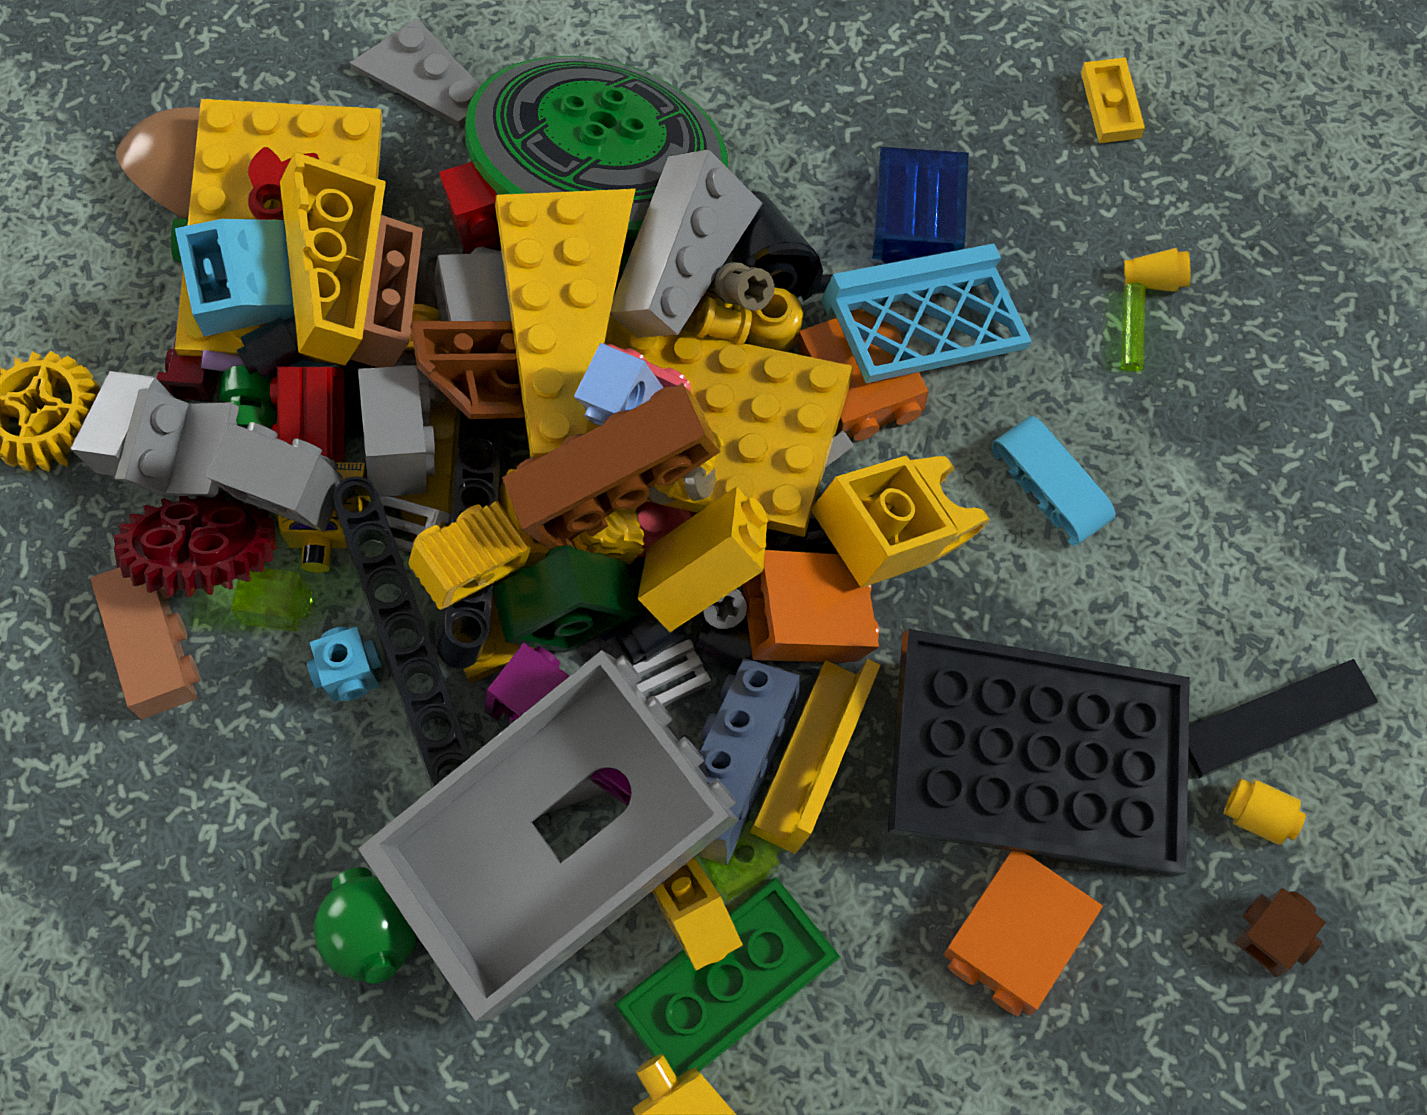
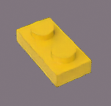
[1081,57,1145,143]

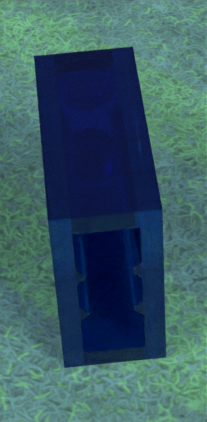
[872,147,969,264]

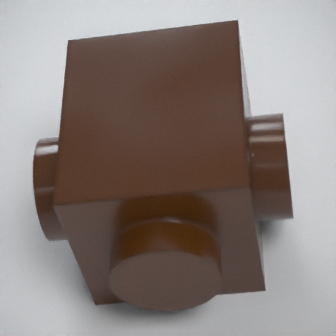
[1234,888,1326,977]

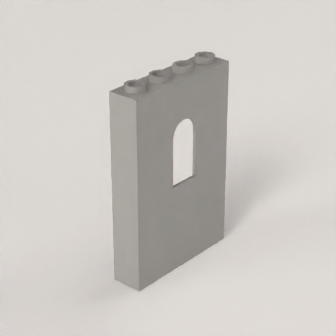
[358,650,739,1021]

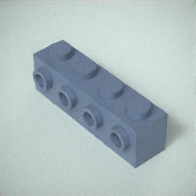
[697,658,799,866]

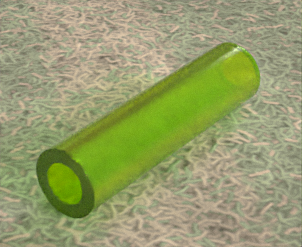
[1120,283,1146,372]

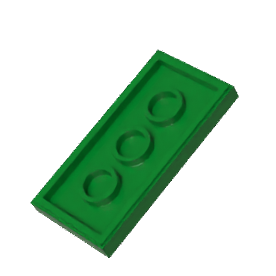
[614,876,840,1077]

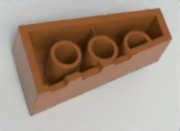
[502,383,721,550]

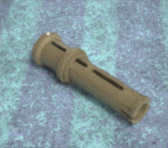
[707,262,774,310]

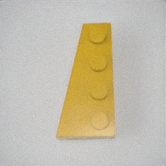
[280,152,386,366]

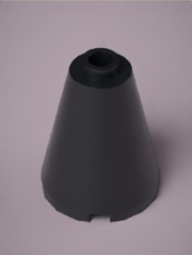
[731,191,823,302]

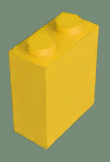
[638,486,768,632]

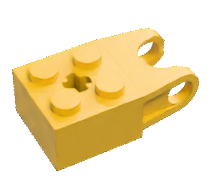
[812,455,990,588]

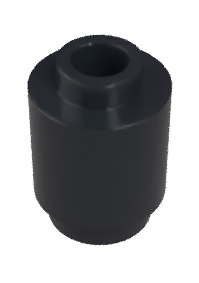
[237,316,304,379]
[614,606,689,664]
[696,615,765,673]

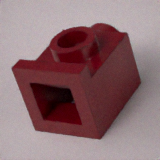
[157,338,220,402]

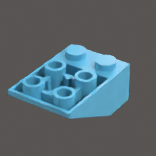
[175,219,295,336]

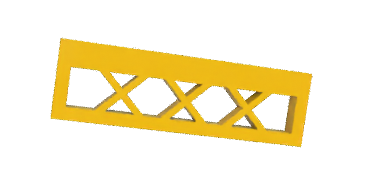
[749,658,881,854]

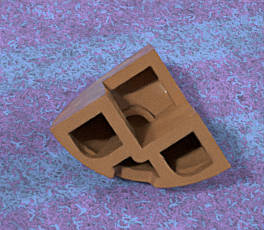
[116,107,200,219]

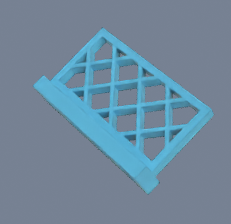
[821,244,1032,383]

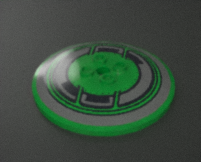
[464,56,728,239]

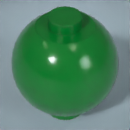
[314,867,418,984]

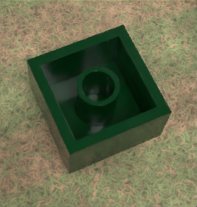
[492,545,641,653]

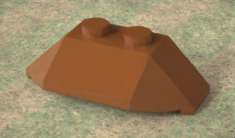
[410,321,525,419]

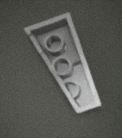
[610,150,763,338]

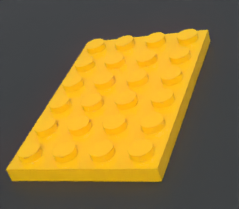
[175,99,383,363]
[530,315,853,537]

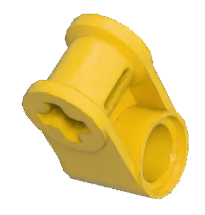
[684,291,752,345]

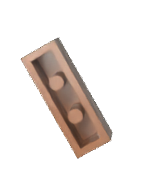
[350,215,423,368]
[90,568,200,720]

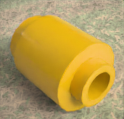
[1224,778,1306,846]

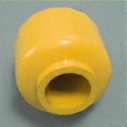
[746,287,803,352]

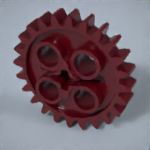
[113,492,277,597]

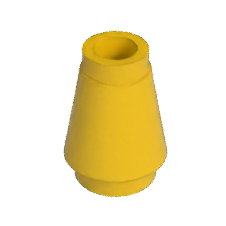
[1124,247,1191,292]

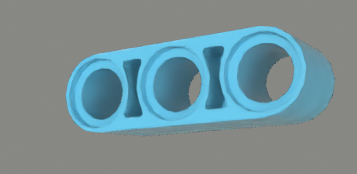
[991,416,1116,546]

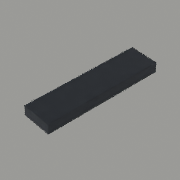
[1188,659,1378,779]

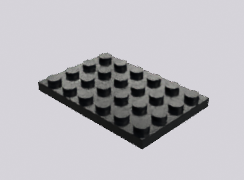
[887,629,1190,876]

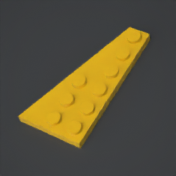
[495,189,635,458]

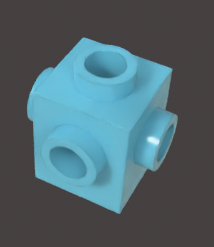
[307,626,382,702]

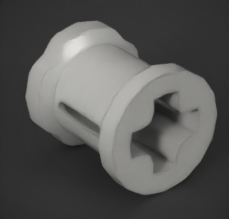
[703,586,747,629]

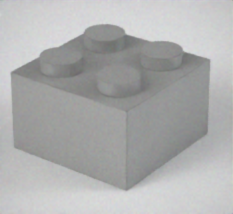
[358,365,435,497]
[205,422,345,532]

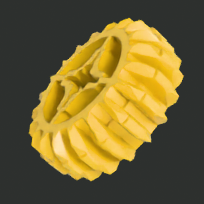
[0,351,101,473]

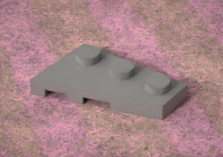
[349,18,481,129]

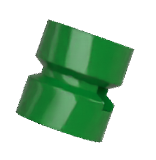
[220,365,277,429]

